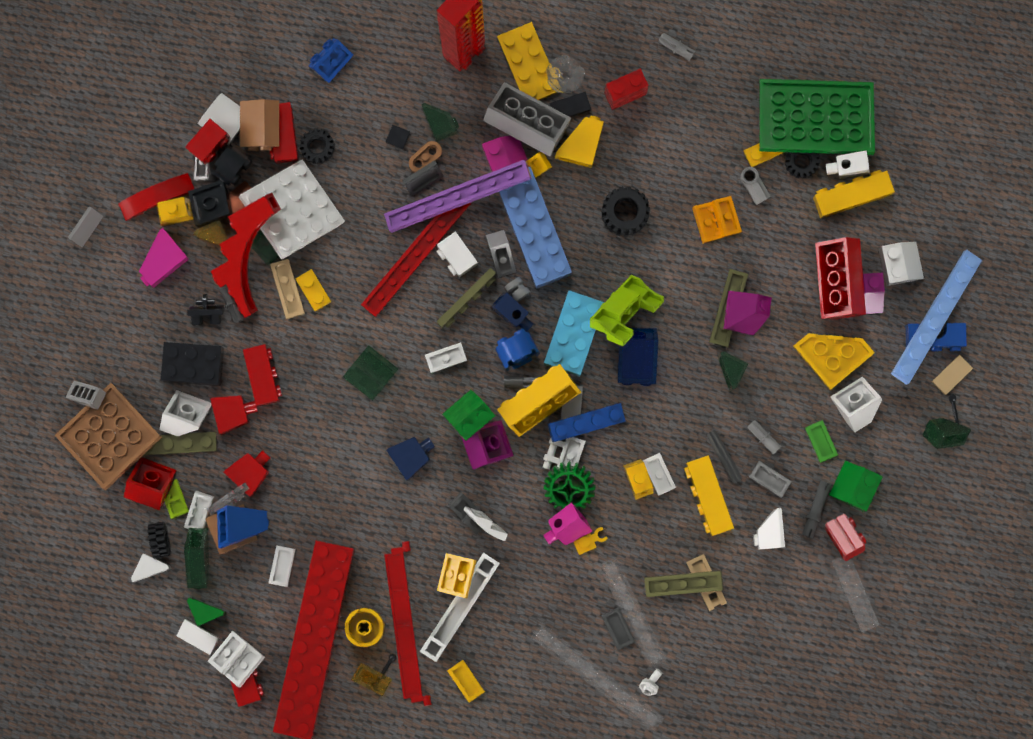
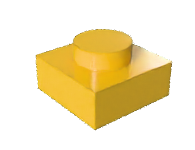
[526,152,552,178]

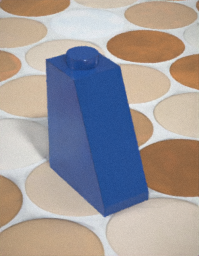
[217,505,269,549]

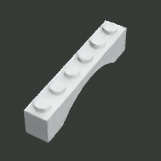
[420,553,500,662]

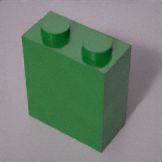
[442,390,495,441]

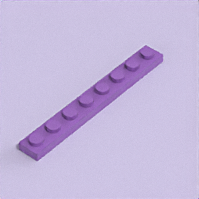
[384,160,532,233]

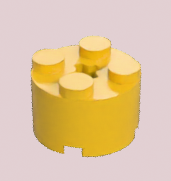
[345,608,385,647]

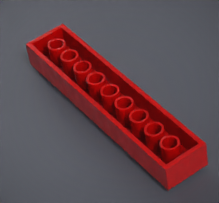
[436,0,485,71]
[273,540,355,739]

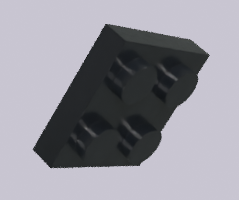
[188,180,232,228]

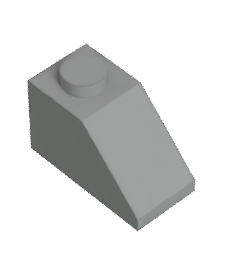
[486,230,516,278]

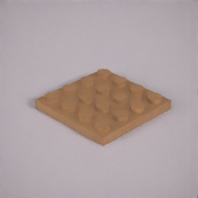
[55,383,162,491]

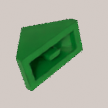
[187,597,226,626]

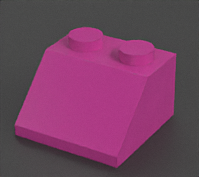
[482,136,529,172]

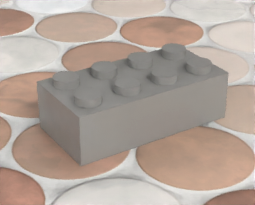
[483,82,571,156]

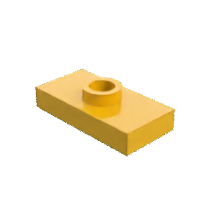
[447,660,485,703]

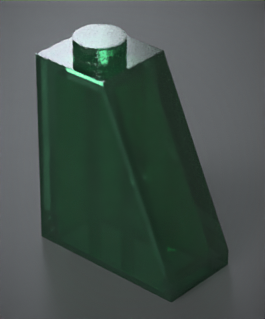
[184,528,209,589]

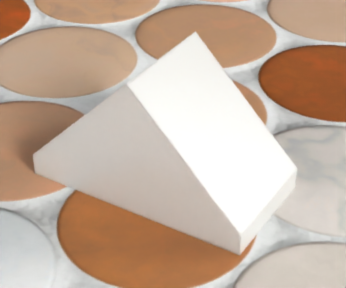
[131,553,171,582]

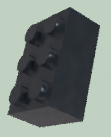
[160,342,224,386]

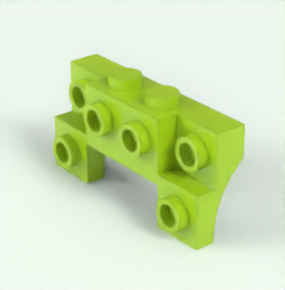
[590,275,664,346]

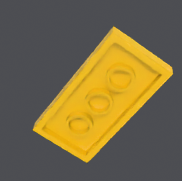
[497,22,561,100]

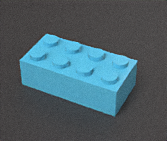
[544,291,605,377]

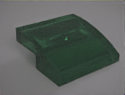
[343,346,398,401]

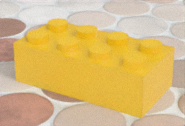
[497,364,581,437]

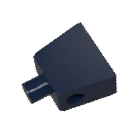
[490,292,534,332]
[386,437,435,481]

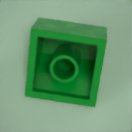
[829,461,883,512]

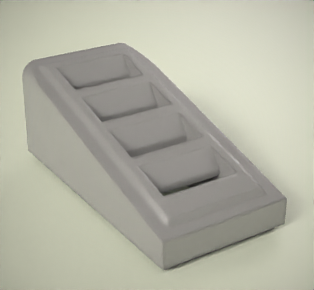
[65,381,106,410]

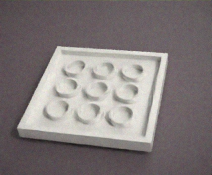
[239,160,345,260]

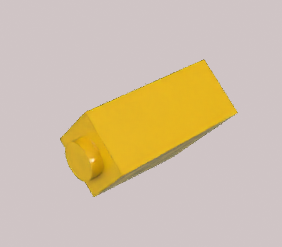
[555,116,604,168]

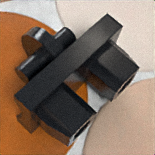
[187,294,224,325]

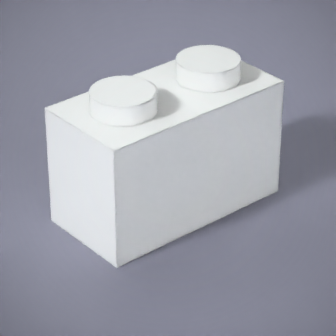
[436,231,478,278]

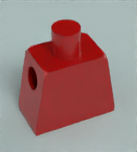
[210,395,258,435]
[223,450,271,498]

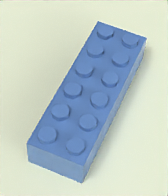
[498,167,572,289]

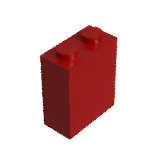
[604,68,649,110]

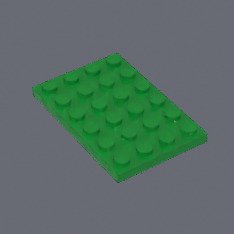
[759,79,875,155]

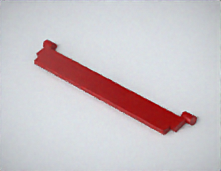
[384,541,432,706]

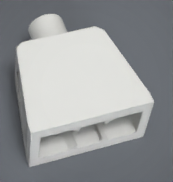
[826,150,870,179]

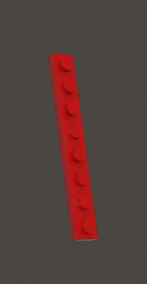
[361,202,473,317]

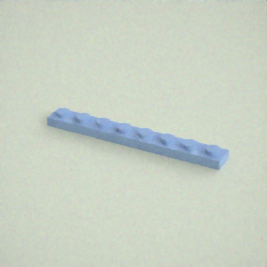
[891,250,982,385]

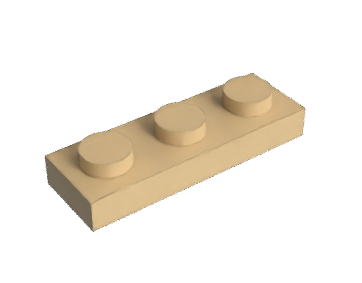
[270,259,305,319]

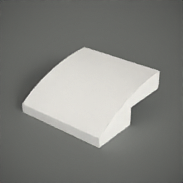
[197,93,240,146]
[464,506,508,541]
[208,631,265,687]

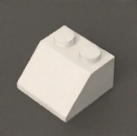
[879,242,924,286]

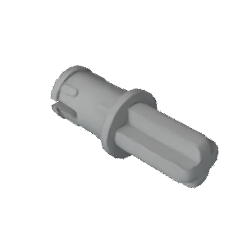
[658,33,695,61]
[748,420,782,454]

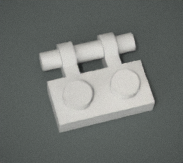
[543,437,586,477]

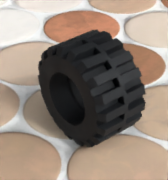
[602,186,650,237]

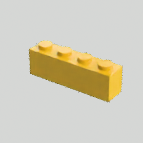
[813,170,895,219]
[684,455,734,536]

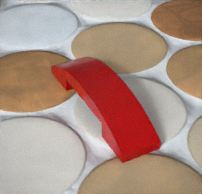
[118,173,195,221]

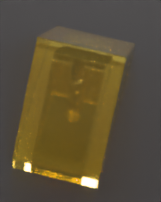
[193,220,229,246]
[351,663,392,696]

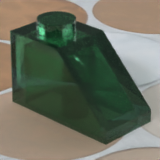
[421,103,459,142]
[923,418,971,449]

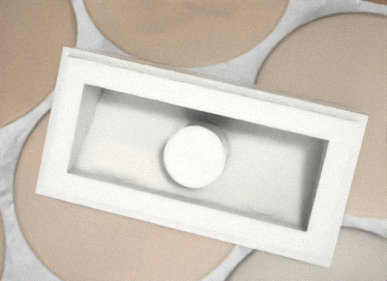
[177,619,220,655]

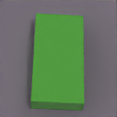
[805,420,838,463]

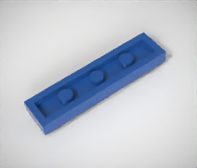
[547,403,626,442]

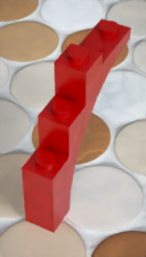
[211,193,281,318]

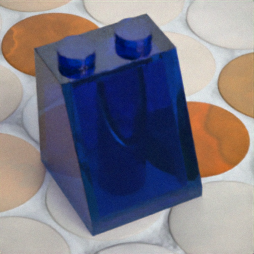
[617,327,658,386]

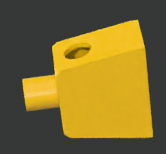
[157,197,194,227]
[623,459,653,500]

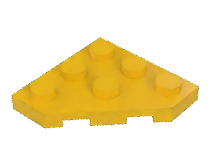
[793,333,875,390]

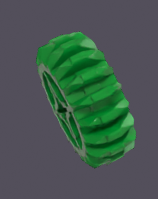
[543,461,596,510]

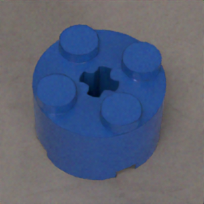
[495,329,540,371]

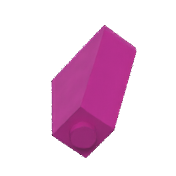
[139,228,189,288]

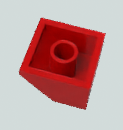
[124,457,177,510]

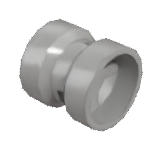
[504,277,531,302]

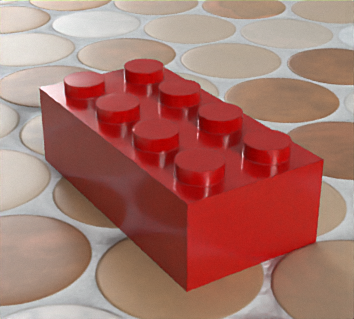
[815,237,866,320]

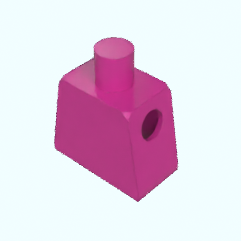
[544,503,592,545]

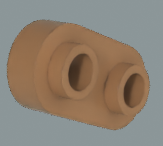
[409,141,442,173]

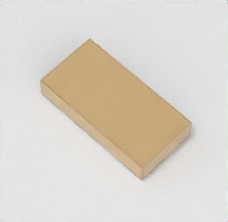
[932,355,973,395]

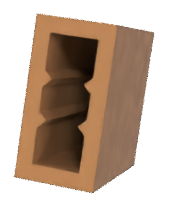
[240,99,279,151]

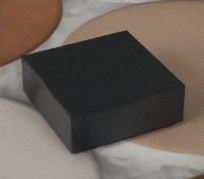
[386,125,410,150]

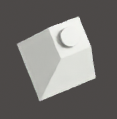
[830,377,882,432]
[159,390,212,436]
[753,508,785,550]

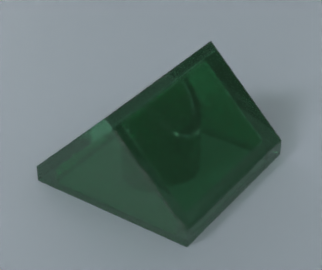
[717,351,749,392]

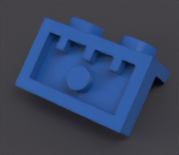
[309,38,354,83]

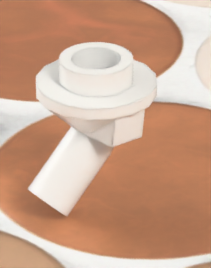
[639,669,663,696]

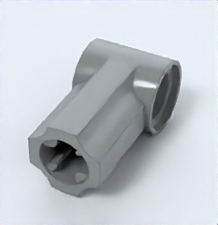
[740,167,771,205]

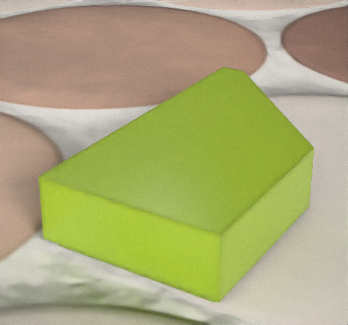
[165,479,189,519]

